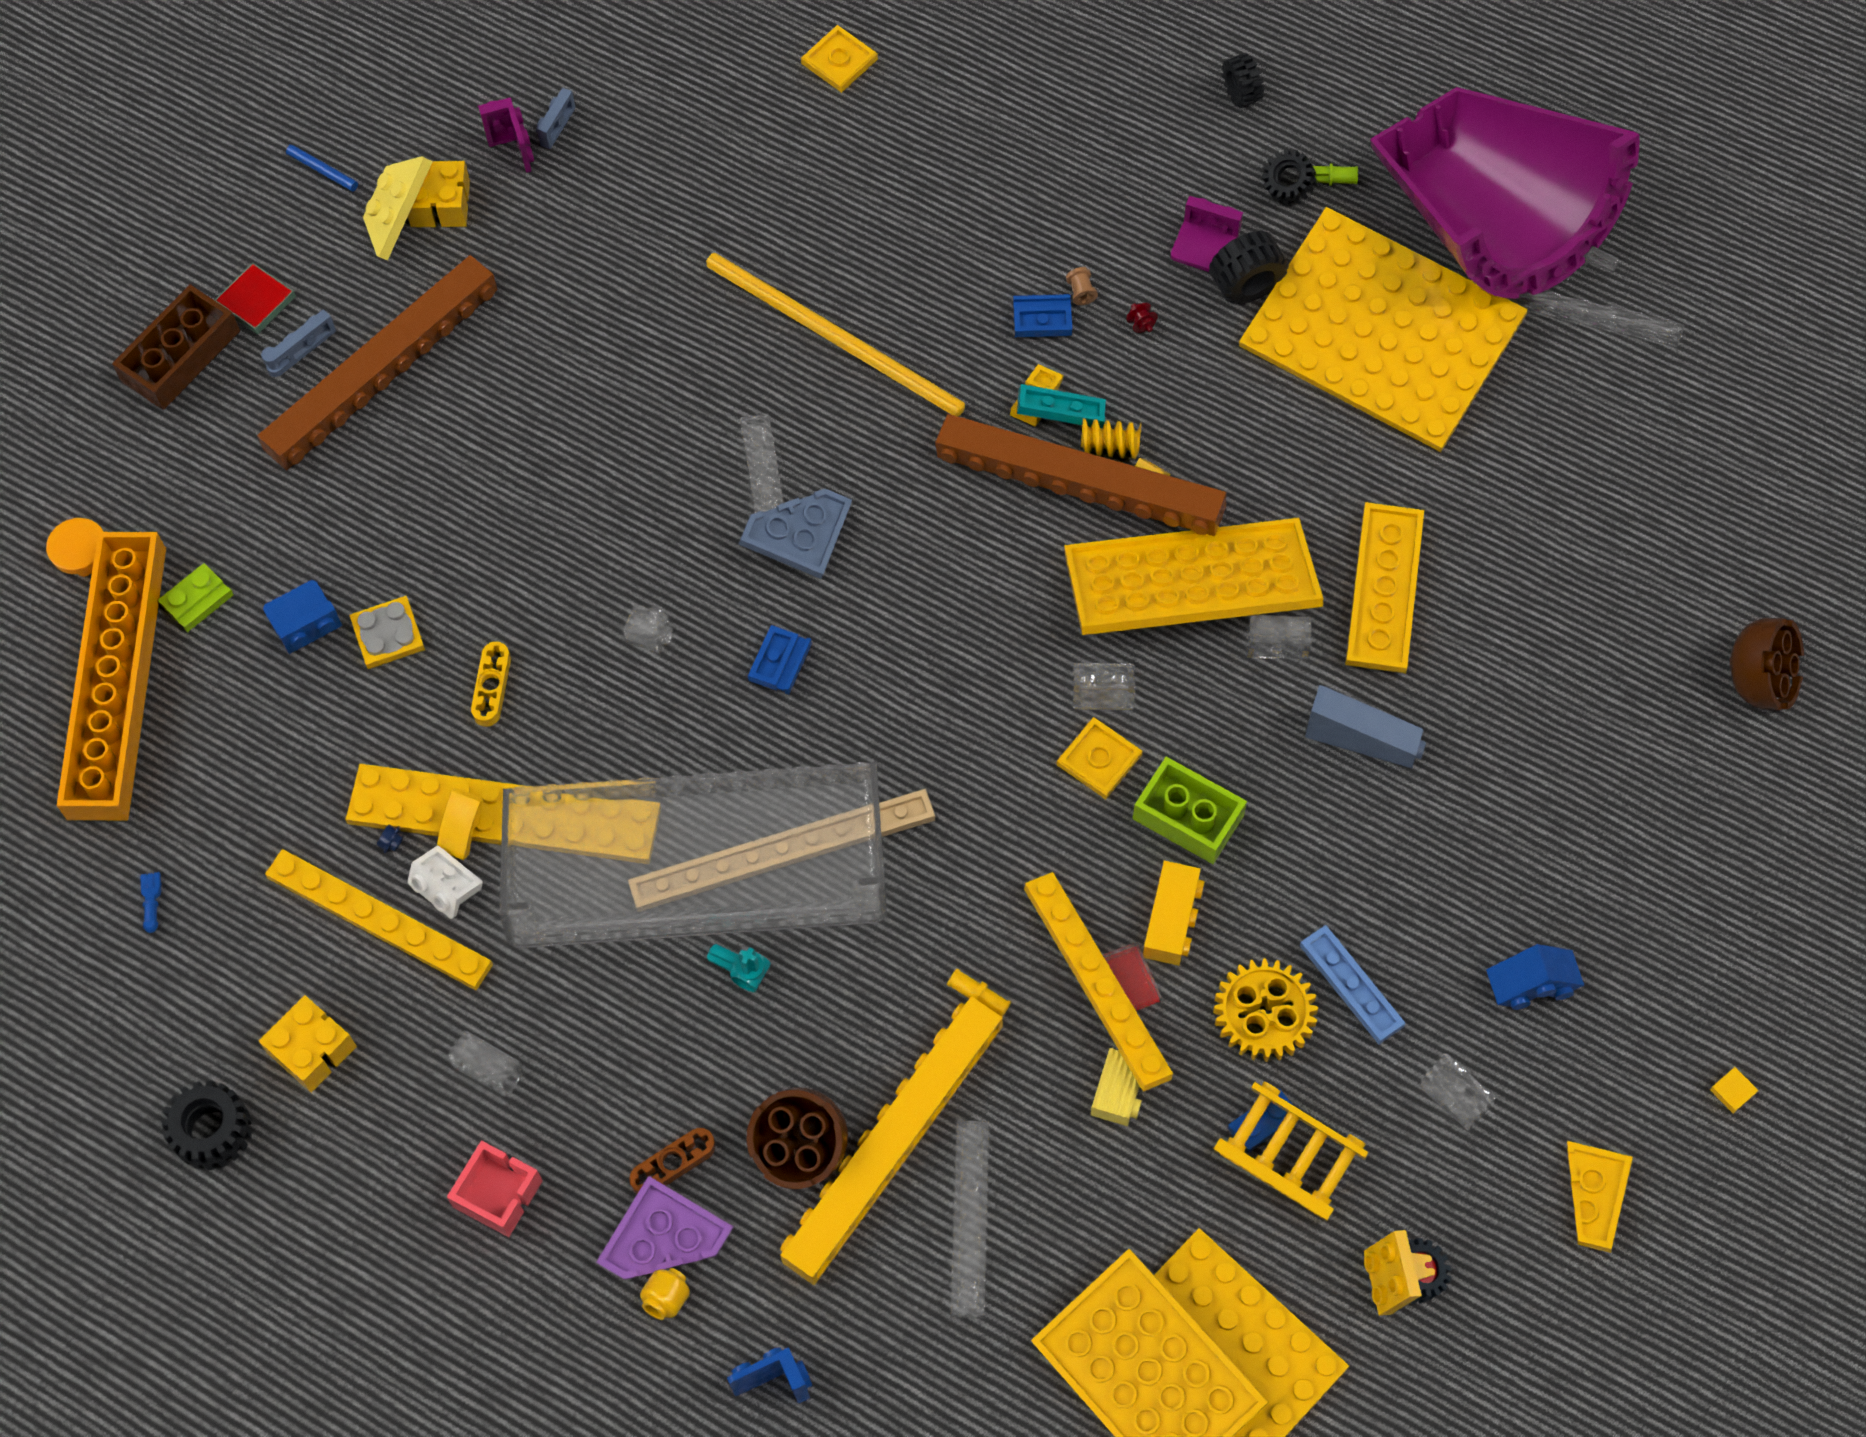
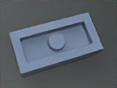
[536,88,576,149]

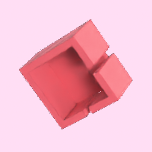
[447,1140,543,1237]

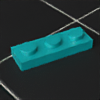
[1017,384,1106,428]

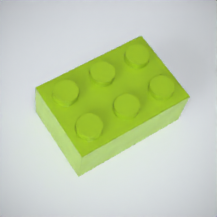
[1133,756,1247,864]

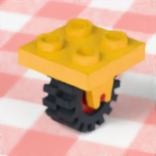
[1364,1230,1452,1316]

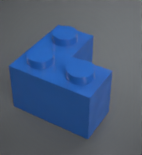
[1486,944,1584,1010]

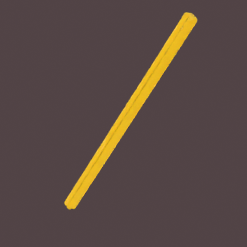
[706,253,965,417]

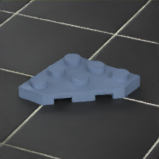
[739,488,852,579]

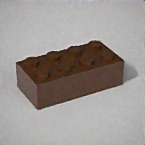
[112,284,240,410]

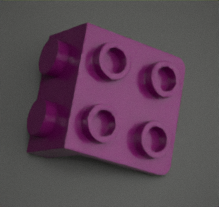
[478,97,535,173]
[1170,196,1243,272]

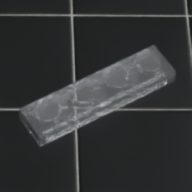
[740,413,783,513]

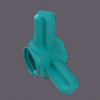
[707,944,771,992]

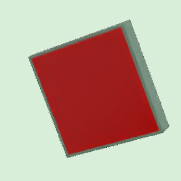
[215,262,296,335]

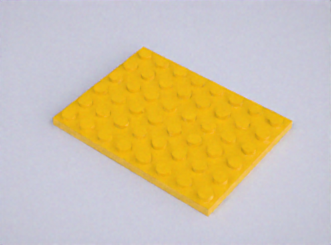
[1239,207,1528,452]

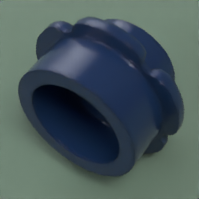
[377,824,404,854]

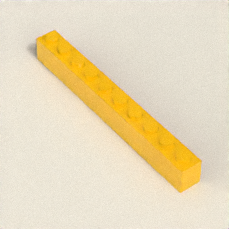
[780,996,1003,1285]

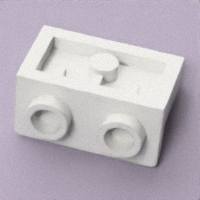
[408,845,483,919]

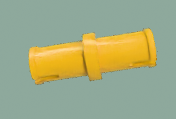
[947,968,1011,1017]

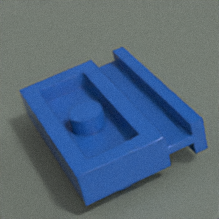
[1013,294,1072,337]
[748,625,812,695]

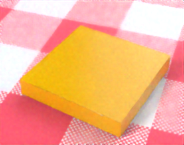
[801,25,878,93]
[1057,717,1143,800]

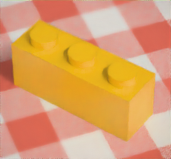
[1142,860,1205,966]

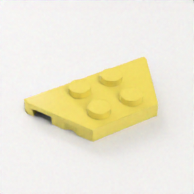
[363,156,433,261]

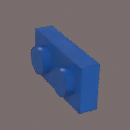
[1228,1089,1293,1154]

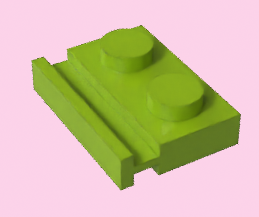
[158,563,234,633]

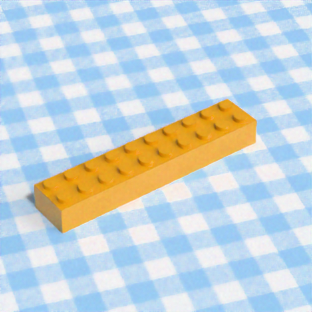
[56,532,166,821]

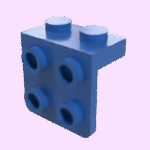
[263,580,342,654]
[727,1347,812,1404]

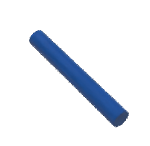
[286,144,358,192]

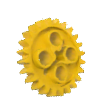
[1213,959,1318,1062]

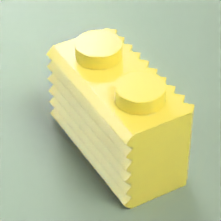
[1091,1048,1142,1126]

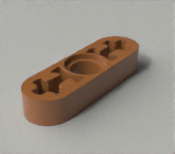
[629,1128,716,1194]

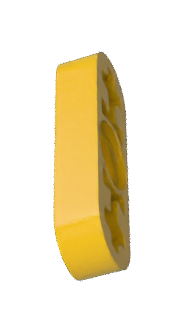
[471,642,511,727]

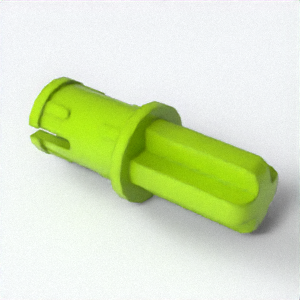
[1313,163,1358,186]

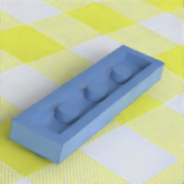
[1300,925,1405,1044]

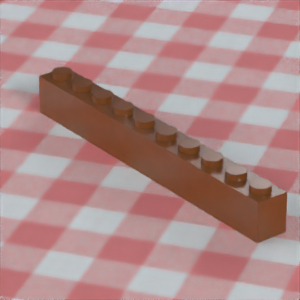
[257,255,498,471]
[935,414,1227,536]

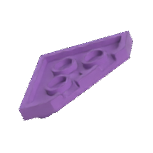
[596,1176,733,1280]

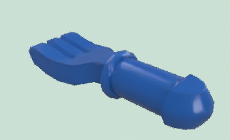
[140,872,161,933]

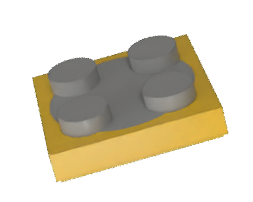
[349,596,425,669]

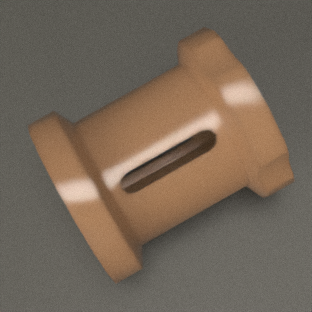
[1066,267,1098,305]

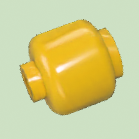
[640,1268,690,1320]

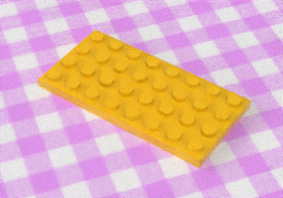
[1064,518,1323,635]

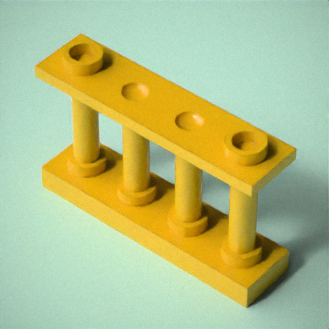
[1214,1081,1368,1222]

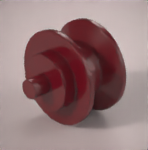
[1126,303,1158,333]

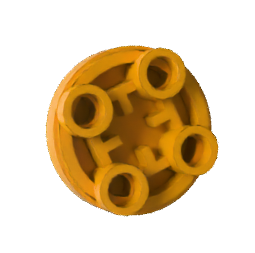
[46,518,104,577]

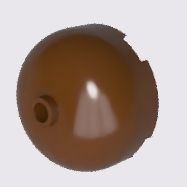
[1730,618,1804,710]
[747,1087,848,1189]

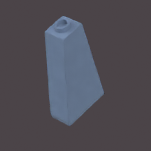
[1305,685,1426,768]

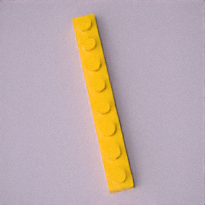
[265,849,493,991]
[1024,872,1173,1092]

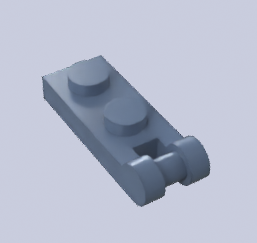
[261,309,336,377]

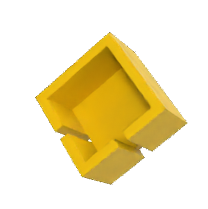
[408,161,470,227]
[259,995,357,1093]

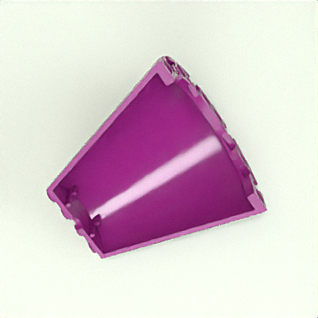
[1370,87,1640,299]

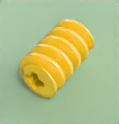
[1081,418,1141,459]

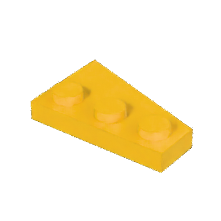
[1567,1141,1633,1253]

